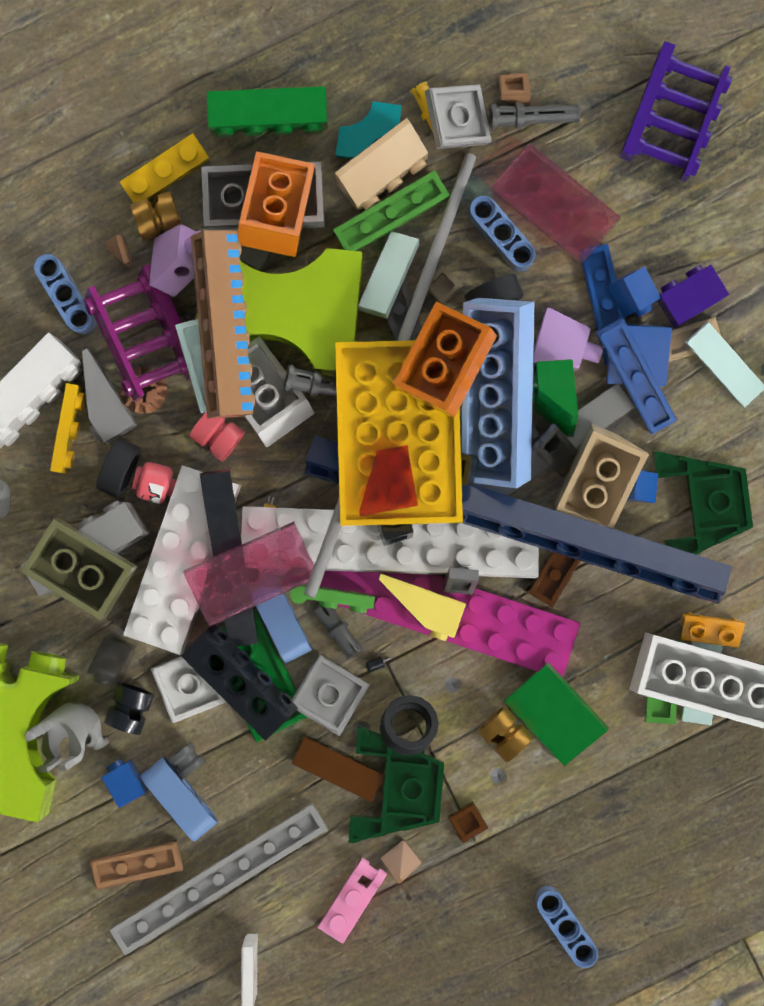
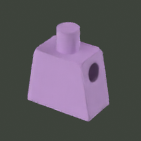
[149,225,201,297]
[533,308,603,371]

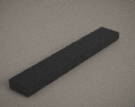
[200,469,258,646]

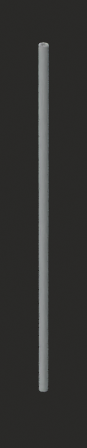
[304,153,476,598]

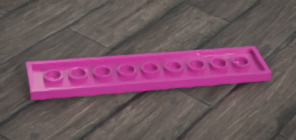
[281,569,581,677]

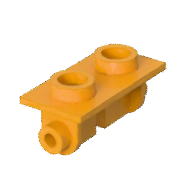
[680,612,745,648]

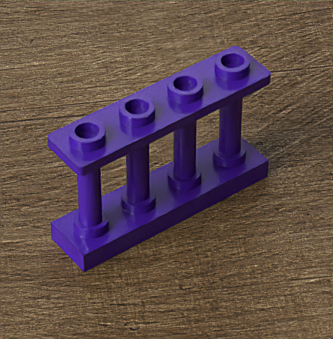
[619,41,732,182]

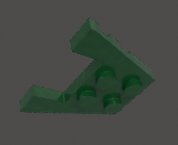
[652,451,753,555]
[348,726,444,844]

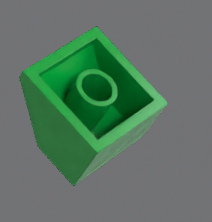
[532,359,579,437]

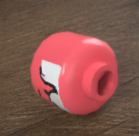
[132,461,177,504]

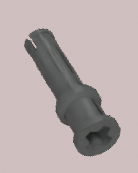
[489,102,580,130]
[284,364,337,397]

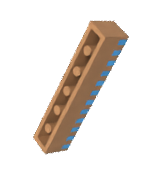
[191,230,255,419]

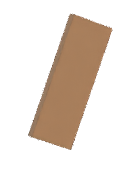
[90,840,184,890]

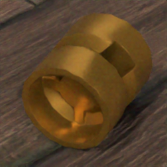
[131,191,182,241]
[477,706,534,763]

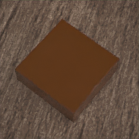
[448,801,488,843]

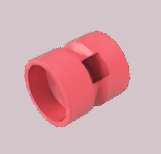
[189,412,245,462]

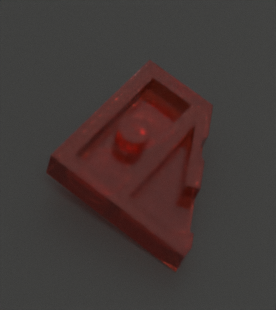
[359,445,418,516]

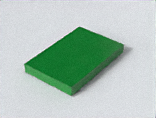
[504,662,609,767]

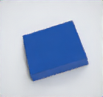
[606,324,672,386]

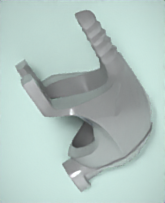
[25,702,110,773]

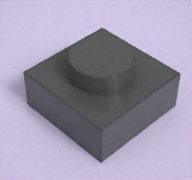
[443,566,479,595]

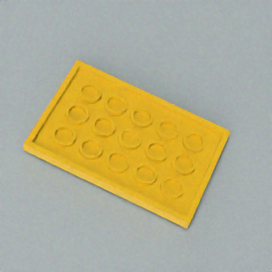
[335,340,463,526]

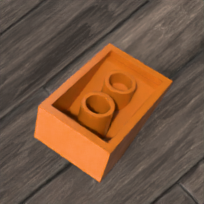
[237,151,315,257]

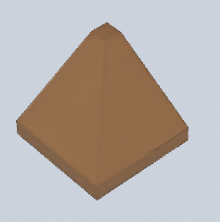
[498,73,531,106]
[105,234,133,268]
[381,839,422,884]

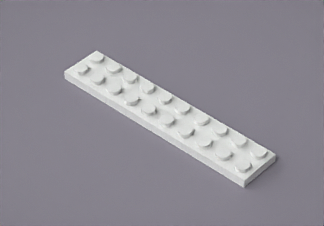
[241,506,539,578]

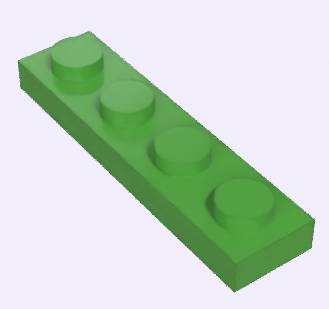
[333,170,450,251]

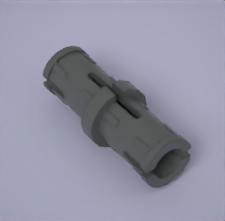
[313,607,363,659]

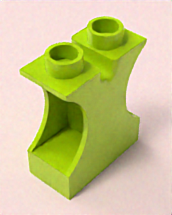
[195,248,363,376]
[0,642,80,823]

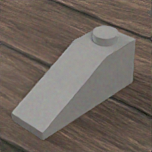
[82,348,138,444]

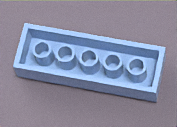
[462,298,534,488]

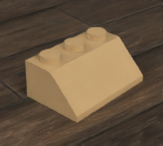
[335,118,428,212]
[554,423,649,529]

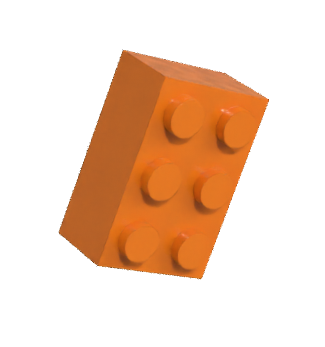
[393,302,497,418]

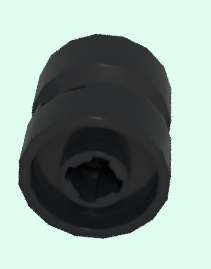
[104,682,154,735]

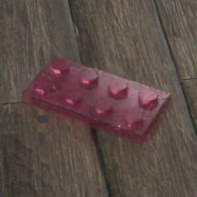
[491,143,620,264]
[183,521,314,626]

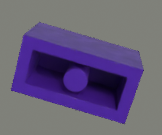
[657,264,730,328]

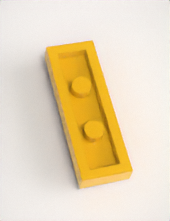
[120,133,210,203]
[50,383,86,474]

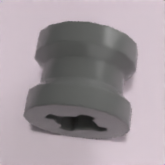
[168,742,206,779]

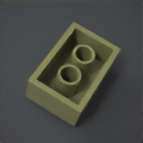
[21,519,138,620]

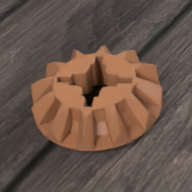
[120,367,167,414]

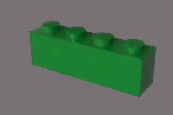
[207,86,328,137]

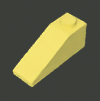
[379,573,466,641]

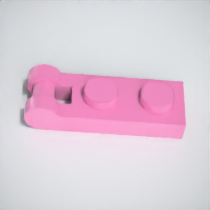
[318,857,387,944]

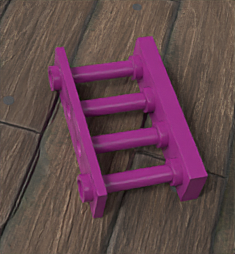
[83,263,191,403]

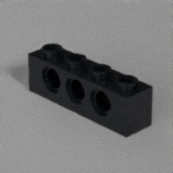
[181,623,298,741]

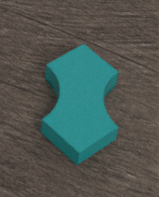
[335,101,402,160]

